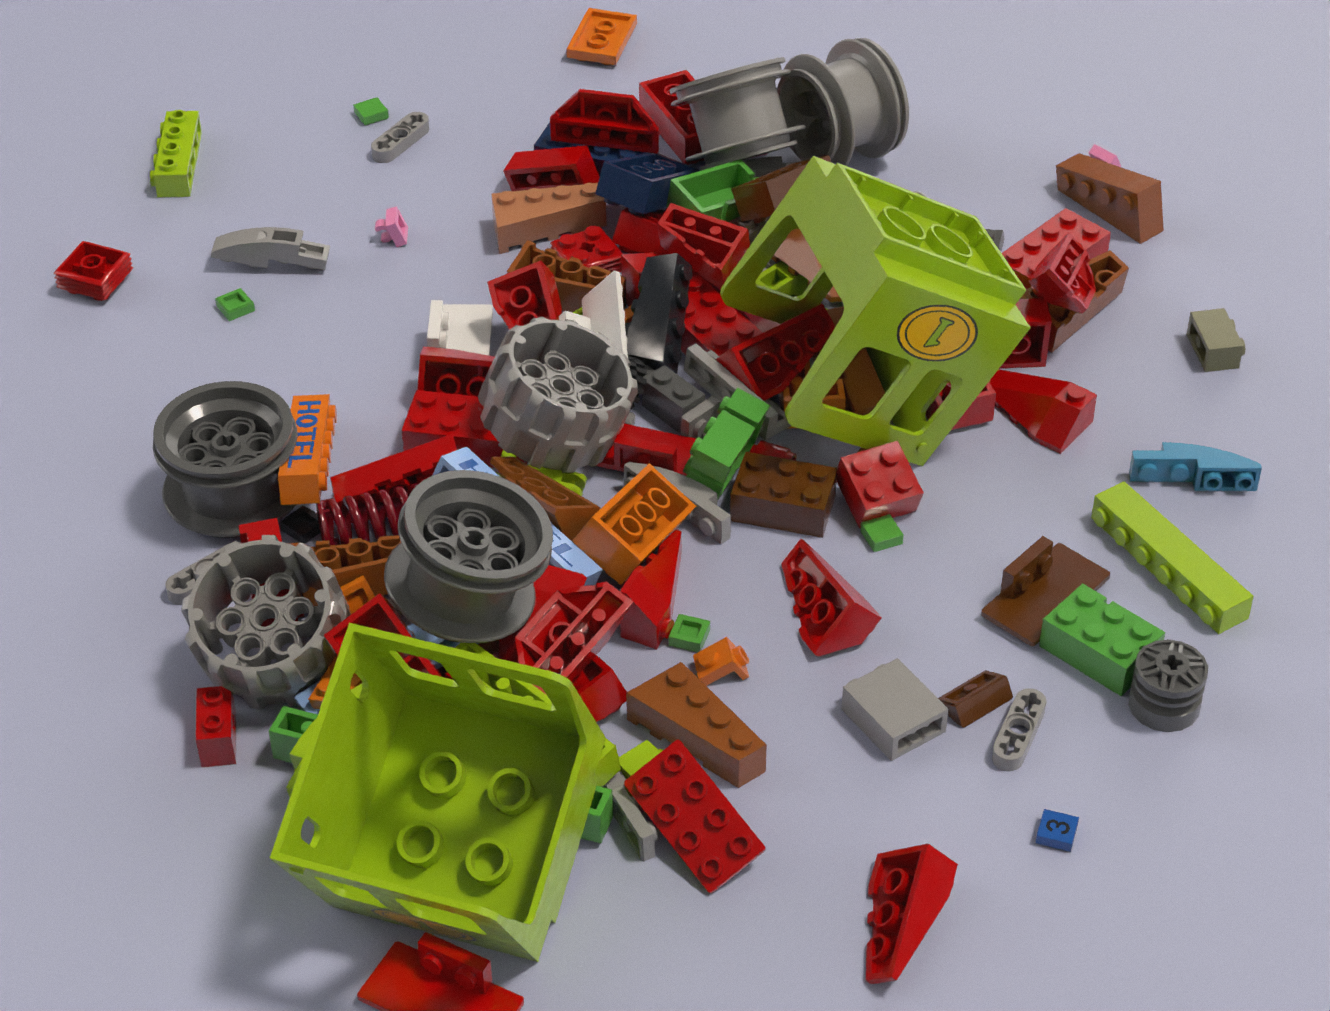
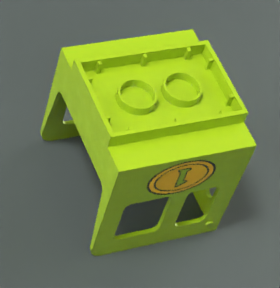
[720,156,1031,466]
[270,623,606,962]

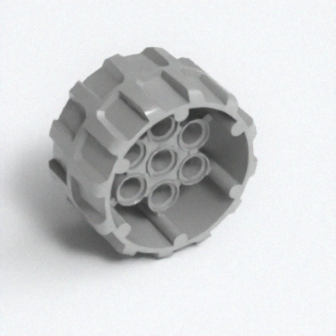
[478,317,638,473]
[181,535,351,710]

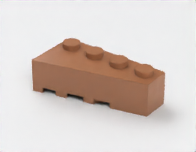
[491,183,607,254]

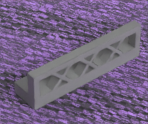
[684,344,791,440]

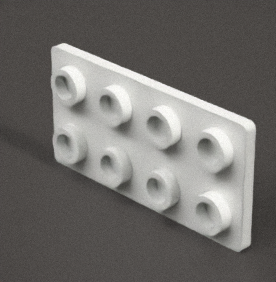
[559,271,630,369]
[427,300,493,355]

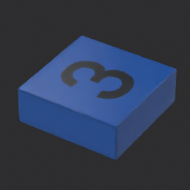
[1036,809,1079,852]

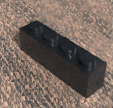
[625,253,692,374]

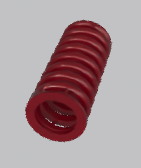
[316,483,418,545]

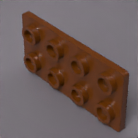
[981,536,1110,647]

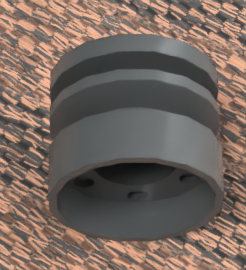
[1128,639,1208,732]

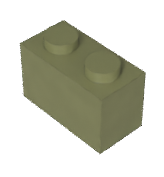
[1186,308,1246,372]

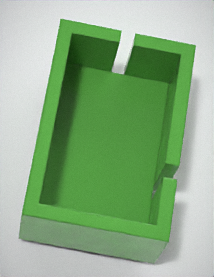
[666,159,758,222]
[683,387,770,501]
[1039,583,1166,696]

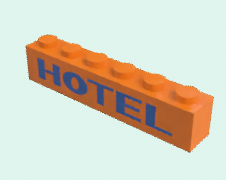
[278,394,337,505]

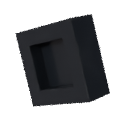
[280,505,320,544]

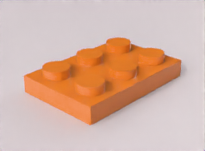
[566,8,637,65]

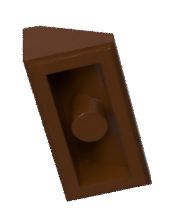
[938,670,1013,727]

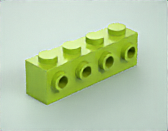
[150,110,202,197]

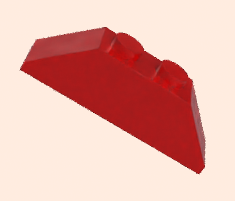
[550,89,659,154]
[1028,233,1096,314]
[514,581,633,694]

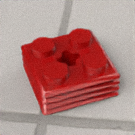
[550,226,623,272]
[53,241,133,301]

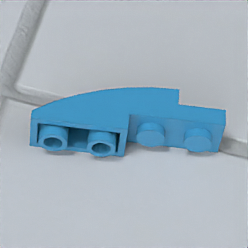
[1129,442,1262,491]

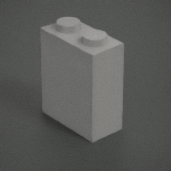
[842,658,948,761]

